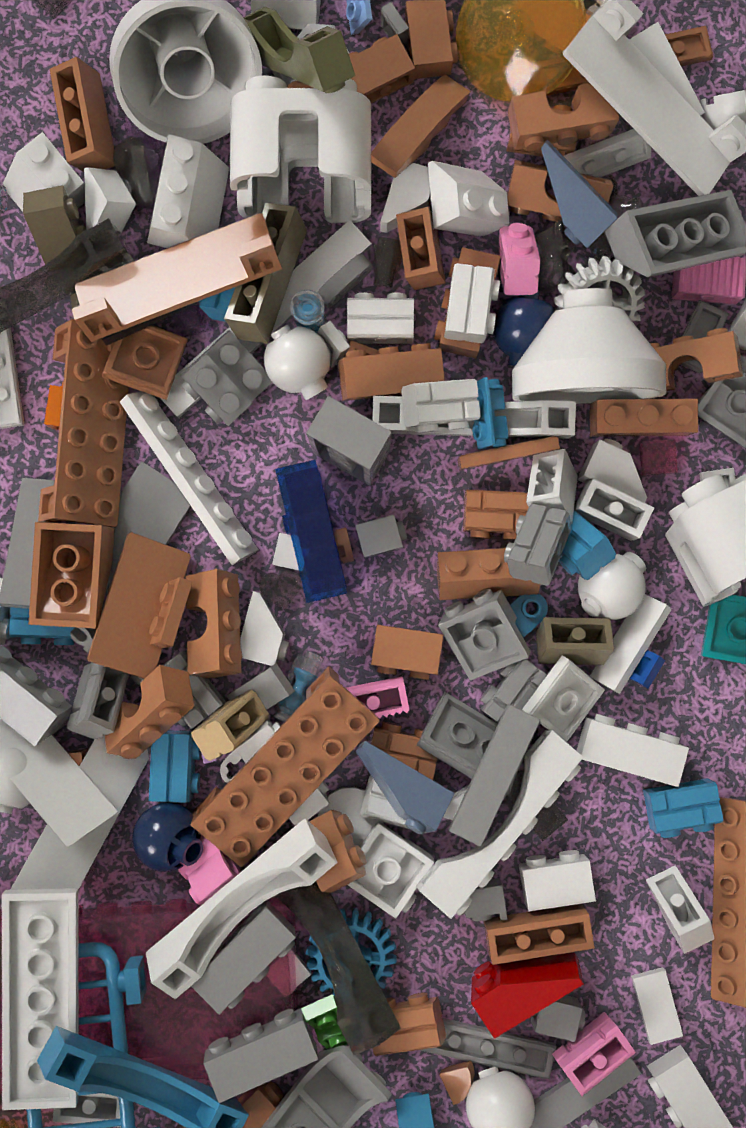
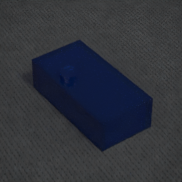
[275,459,349,604]

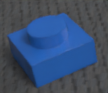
[629,650,665,689]

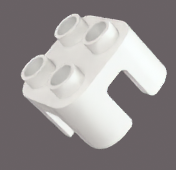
[230,75,371,223]
[665,465,746,607]

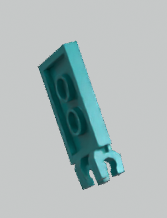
[701,595,746,664]

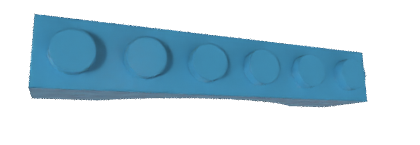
[37,1026,249,1128]

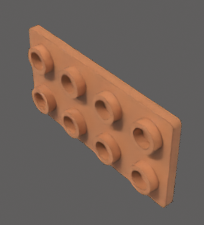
[87,532,193,679]

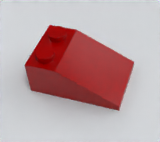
[471,952,584,1039]

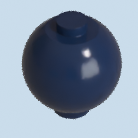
[493,293,555,366]
[132,802,203,872]

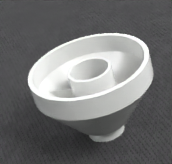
[109,0,262,144]
[512,288,666,404]

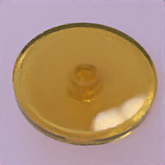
[456,0,587,103]

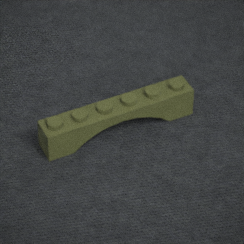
[243,7,356,93]

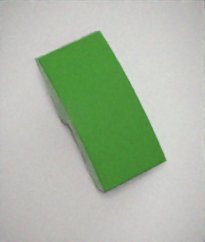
[301,994,358,1049]

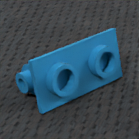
[472,377,509,450]

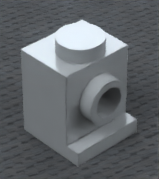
[461,878,507,921]

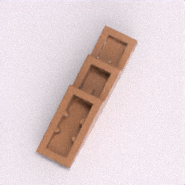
[371,74,471,178]

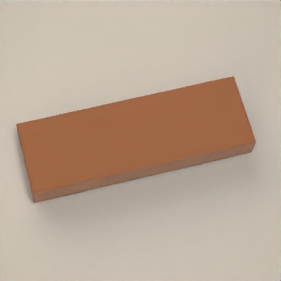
[457,436,560,471]

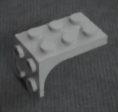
[261,1045,392,1128]

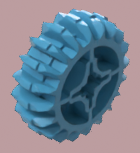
[306,908,397,1004]

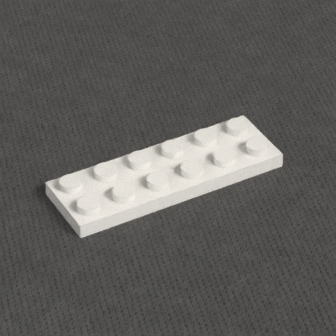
[2,888,79,1110]

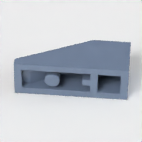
[541,140,618,248]
[355,741,455,835]

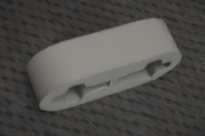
[317,253,373,308]

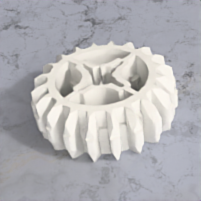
[554,256,645,321]

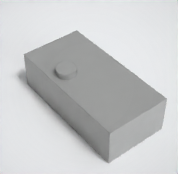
[306,396,392,486]

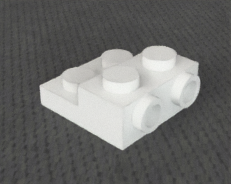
[348,821,434,919]

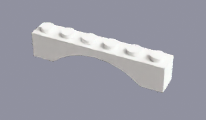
[373,396,576,439]
[416,730,584,919]
[146,818,338,999]

